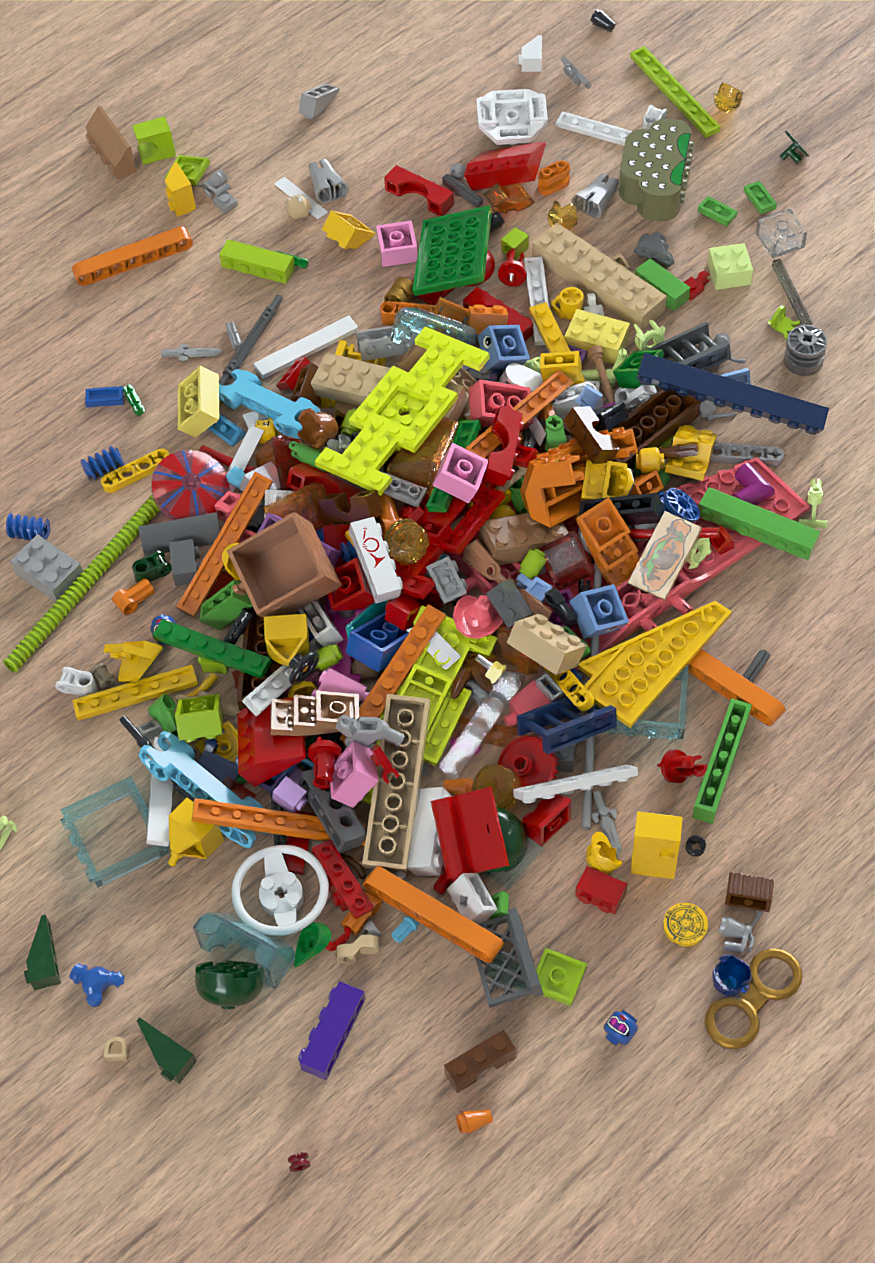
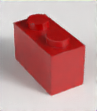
[575,866,627,915]

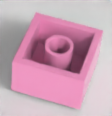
[376,221,418,267]
[433,443,488,503]
[330,741,378,808]

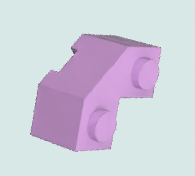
[272,768,308,813]

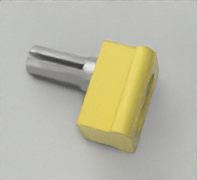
[475,654,506,684]

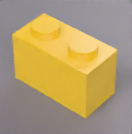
[540,351,582,382]

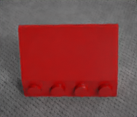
[464,141,546,191]
[237,697,306,787]

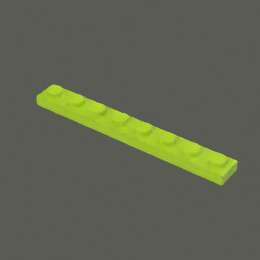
[630,46,721,138]

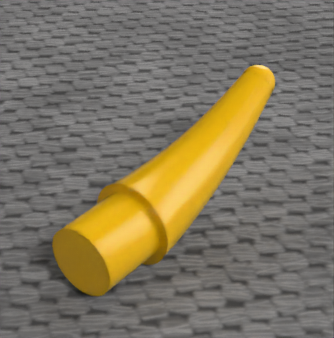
[188,673,218,697]

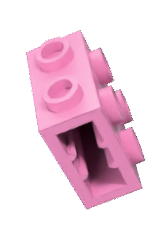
[311,668,369,705]

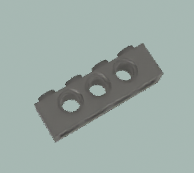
[298,769,366,853]

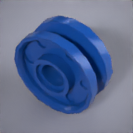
[660,488,700,523]

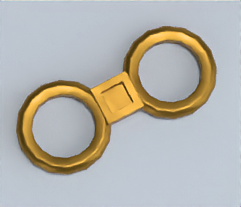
[704,948,803,1049]

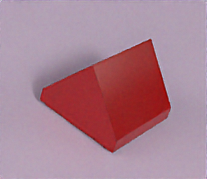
[709,526,734,555]

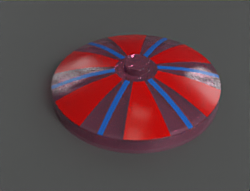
[151,450,230,520]

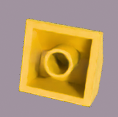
[164,162,196,217]
[322,211,375,250]

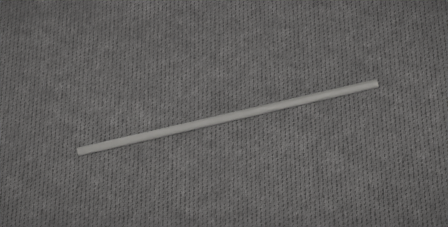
[582,562,602,830]

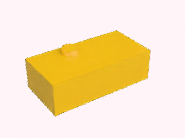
[630,811,683,879]

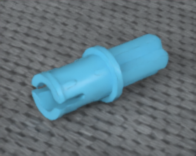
[391,916,420,943]

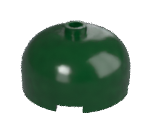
[482,807,527,874]
[195,960,264,1009]

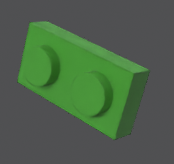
[743,181,777,215]
[697,196,738,226]

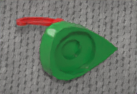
[294,921,351,968]

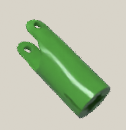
[289,441,326,472]

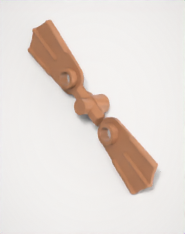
[462,539,552,621]

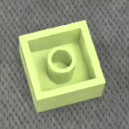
[707,243,753,290]

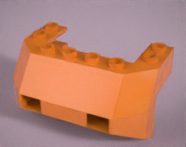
[520,427,638,528]

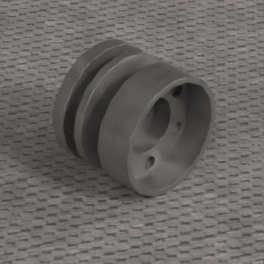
[784,325,827,376]

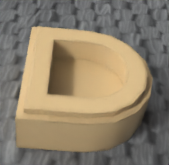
[103,1037,129,1062]

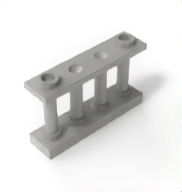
[356,320,429,361]

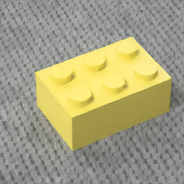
[564,309,630,364]
[178,366,220,438]

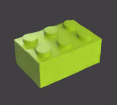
[175,693,224,742]

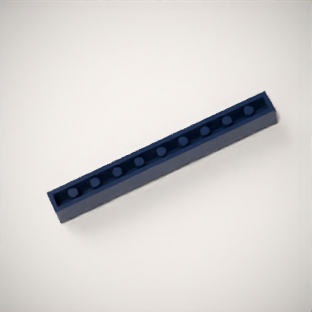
[635,353,829,435]

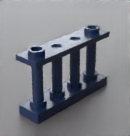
[517,695,617,754]

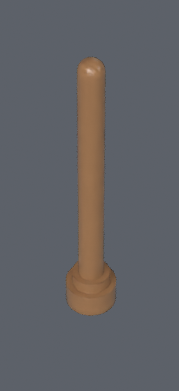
[587,346,616,404]

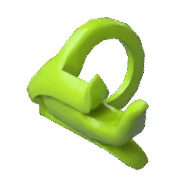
[768,305,800,340]

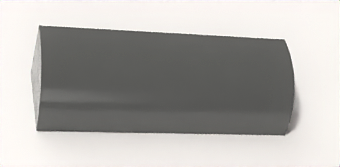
[139,512,220,557]

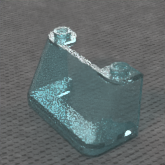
[391,307,477,346]
[193,912,295,989]

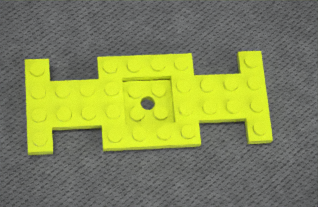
[315,327,490,496]
[361,606,498,805]

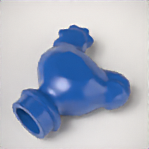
[69,963,125,1007]

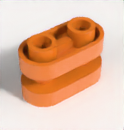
[538,160,570,195]

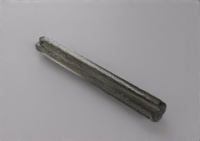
[772,258,813,325]

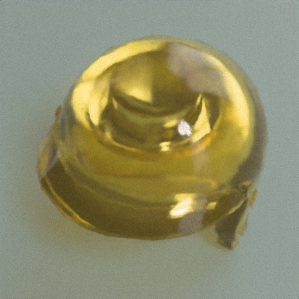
[713,82,744,113]
[547,200,577,231]

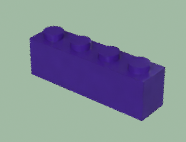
[298,981,366,1081]

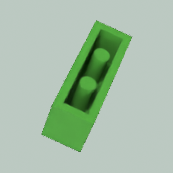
[635,259,690,311]
[199,580,253,630]

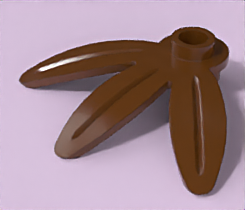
[451,653,519,699]

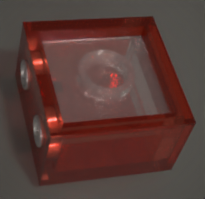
[539,530,596,591]

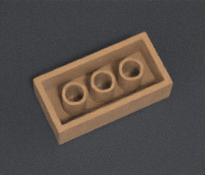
[478,513,571,565]

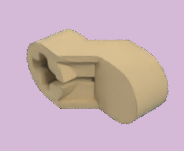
[336,935,379,964]

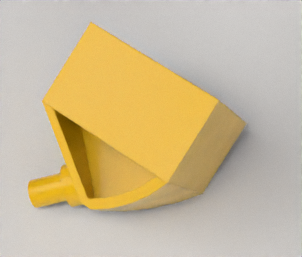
[168,798,224,866]

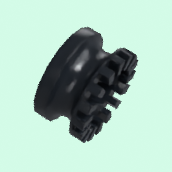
[685,835,706,857]

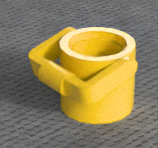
[550,287,584,320]

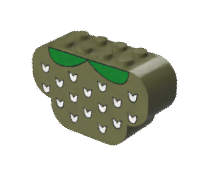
[619,119,694,221]

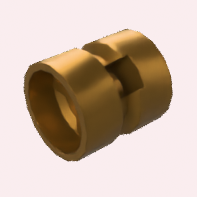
[384,277,414,303]

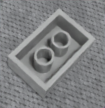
[10,534,83,602]

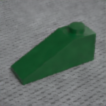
[24,915,61,990]
[137,1017,196,1084]

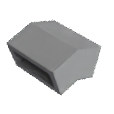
[536,673,566,702]

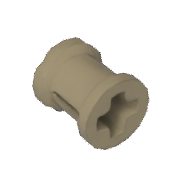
[90,663,117,690]

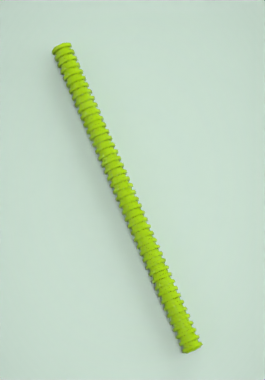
[3,468,190,672]

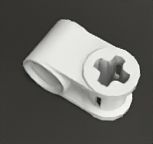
[642,105,667,129]
[55,667,98,697]

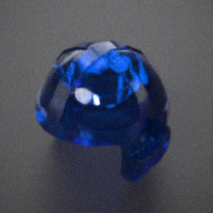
[712,954,752,997]

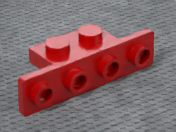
[312,840,374,919]

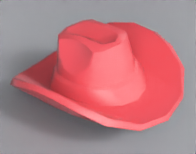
[453,595,503,639]

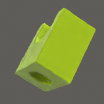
[132,116,176,165]

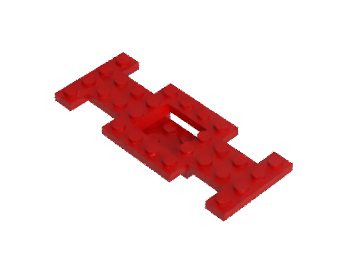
[393,435,539,600]

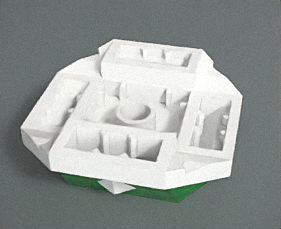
[477,89,548,146]

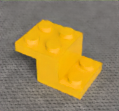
[665,425,718,481]

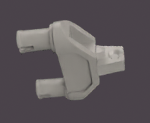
[335,715,404,748]

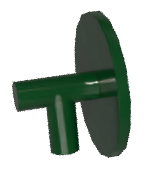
[779,130,810,164]

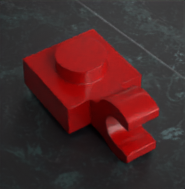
[684,270,710,301]
[370,744,399,784]

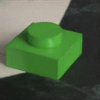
[489,891,509,920]

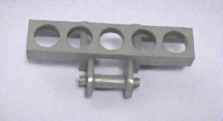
[560,56,592,89]
[327,434,350,454]

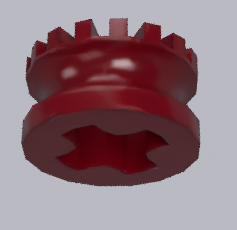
[287,1152,311,1172]

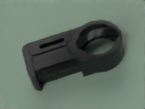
[544,588,578,628]

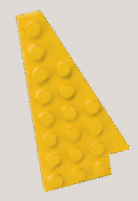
[578,601,732,728]

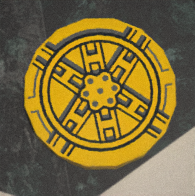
[663,902,708,947]

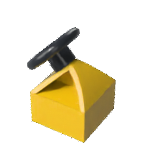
[264,614,320,685]

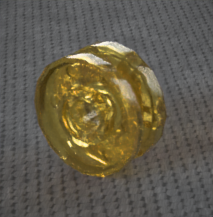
[384,519,429,565]
[472,764,521,810]

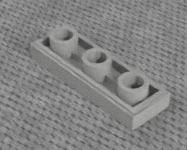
[379,470,427,507]

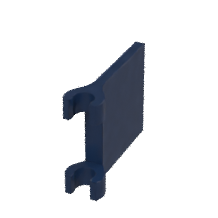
[197,739,239,790]

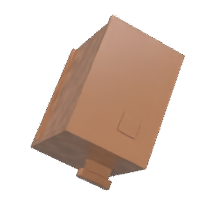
[227,512,342,618]

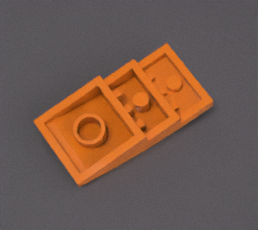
[576,497,640,587]

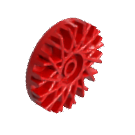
[496,736,559,799]

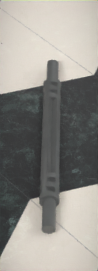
[219,295,283,386]

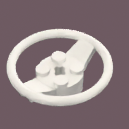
[231,845,329,936]

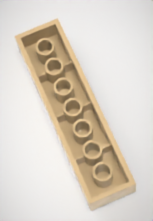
[533,223,667,331]
[311,352,468,430]
[362,694,431,874]

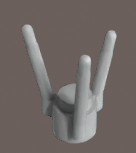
[699,400,736,421]

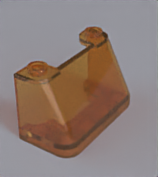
[386,420,459,495]

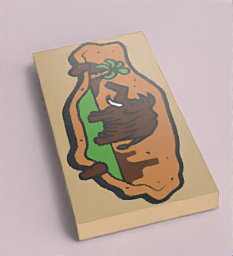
[628,511,702,601]

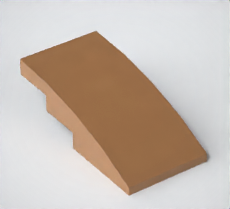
[270,690,359,736]

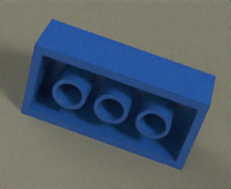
[345,611,413,672]

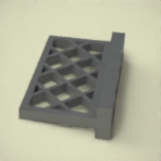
[475,907,543,1008]

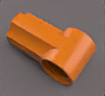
[112,579,155,615]
[341,889,382,935]

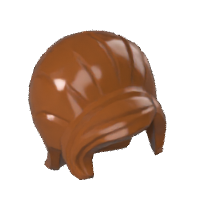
[297,408,338,449]

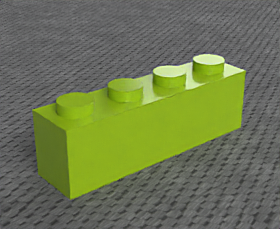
[219,239,295,284]

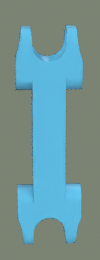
[219,369,321,439]
[138,731,266,849]

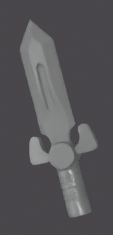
[161,344,223,362]
[591,791,622,858]

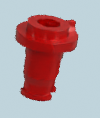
[498,249,527,287]
[308,737,343,789]
[657,750,707,784]

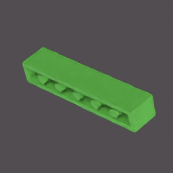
[698,487,820,560]
[692,698,752,824]

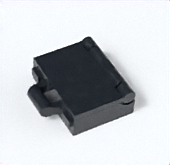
[593,401,630,432]

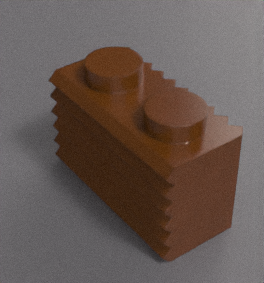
[725,872,774,913]

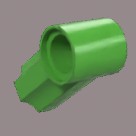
[508,477,528,515]
[148,694,178,736]

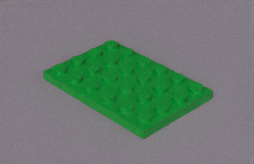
[412,205,492,296]

